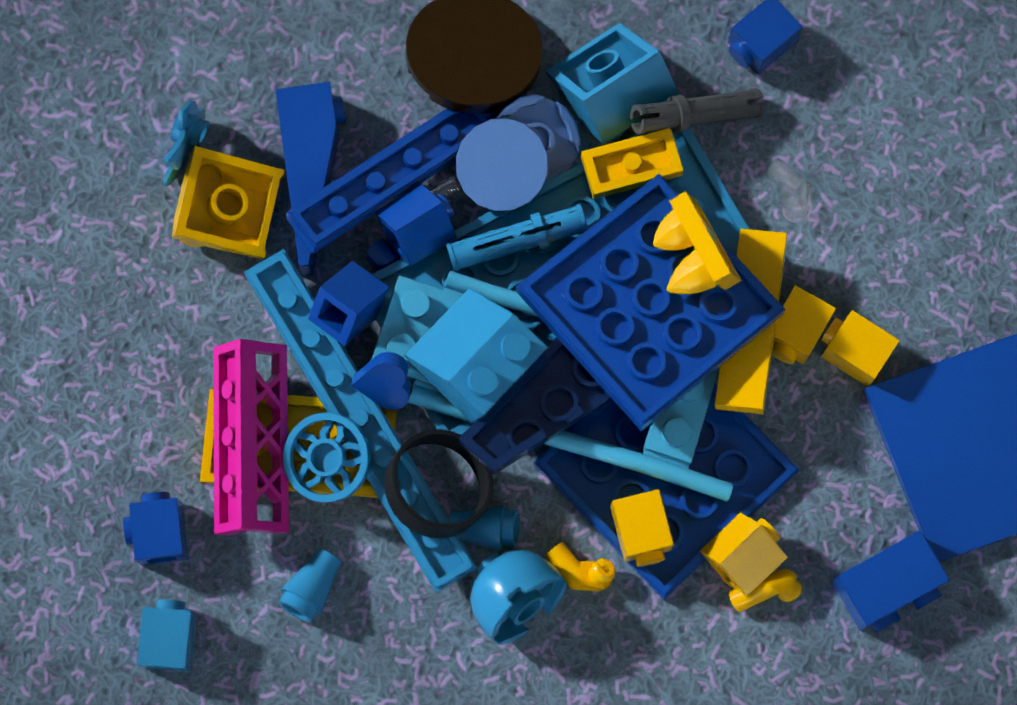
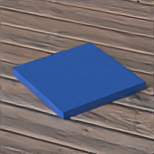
[516,174,785,431]
[863,334,1017,563]
[533,384,799,600]

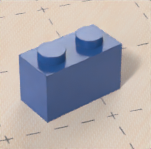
[831,530,950,633]

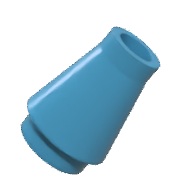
[449,504,520,552]
[278,548,342,623]

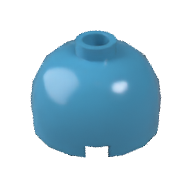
[470,550,567,645]

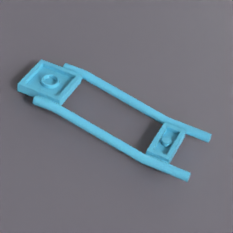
[371,270,733,501]

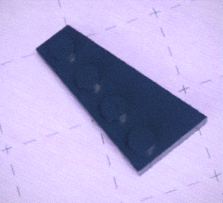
[459,337,613,475]

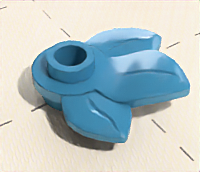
[162,100,210,186]

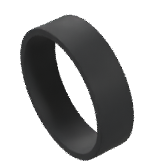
[384,429,494,538]

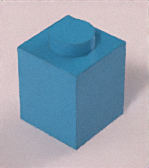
[137,600,197,672]

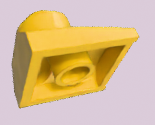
[172,146,284,259]

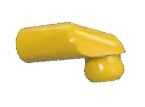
[729,568,802,612]

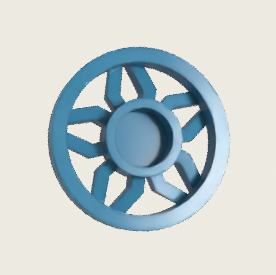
[283,413,372,502]

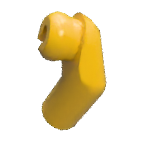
[545,542,616,591]

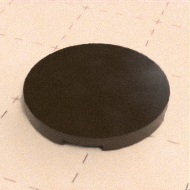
[405,0,543,114]

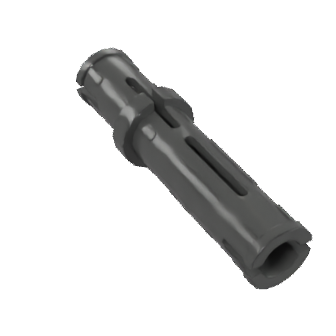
[630,88,765,134]

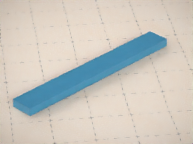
[244,249,477,594]

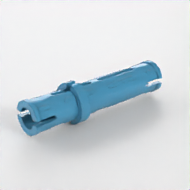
[446,204,588,272]

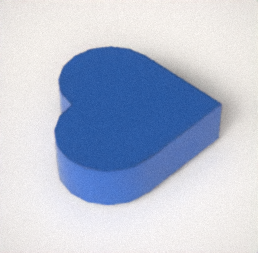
[351,352,412,410]

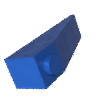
[275,82,346,277]

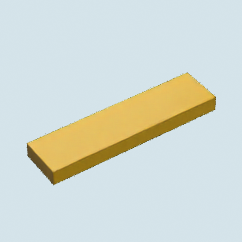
[715,229,788,414]

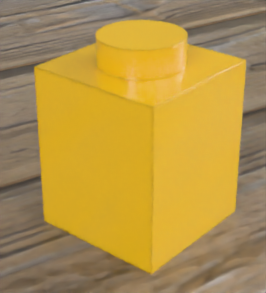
[772,285,836,365]
[821,310,900,387]
[610,489,674,567]
[700,512,788,597]

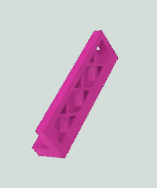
[213,339,289,535]

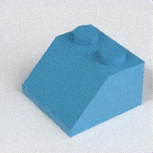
[545,23,679,144]
[404,288,548,423]

